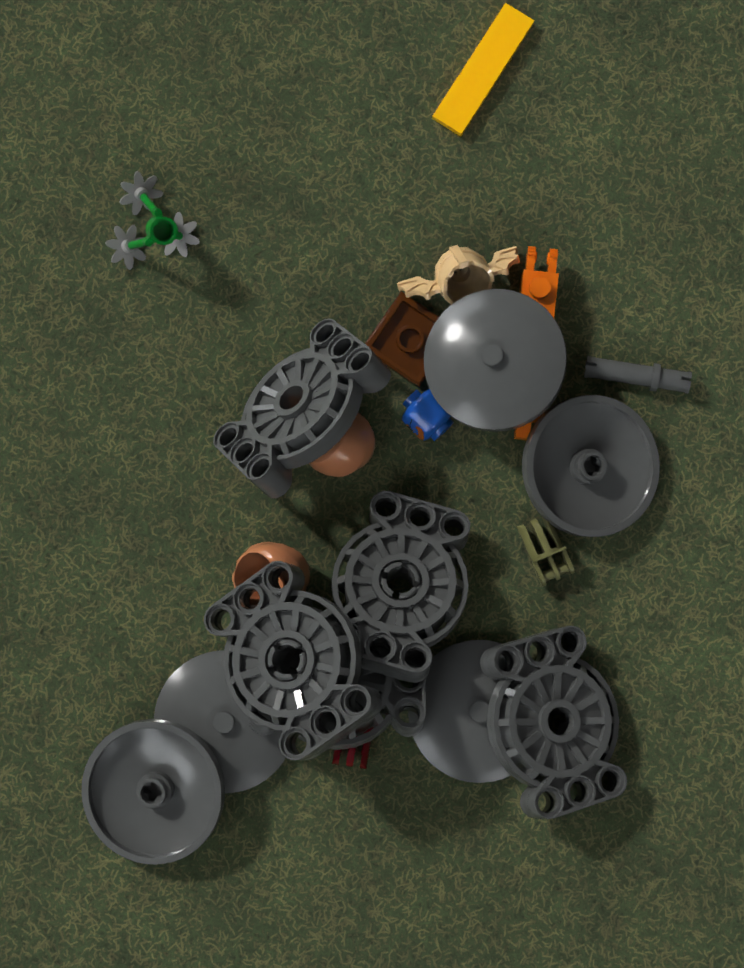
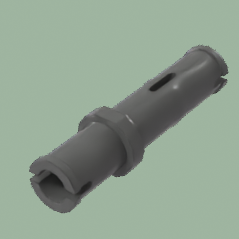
[584,355,692,394]

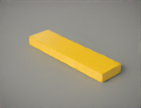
[432,3,535,137]

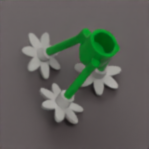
[105,171,200,270]

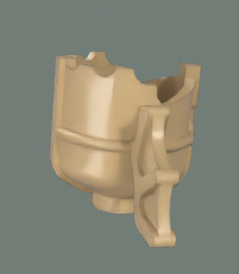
[397,245,520,305]

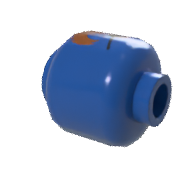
[402,389,454,442]

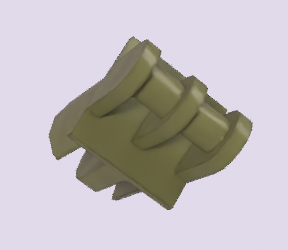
[516,517,575,587]

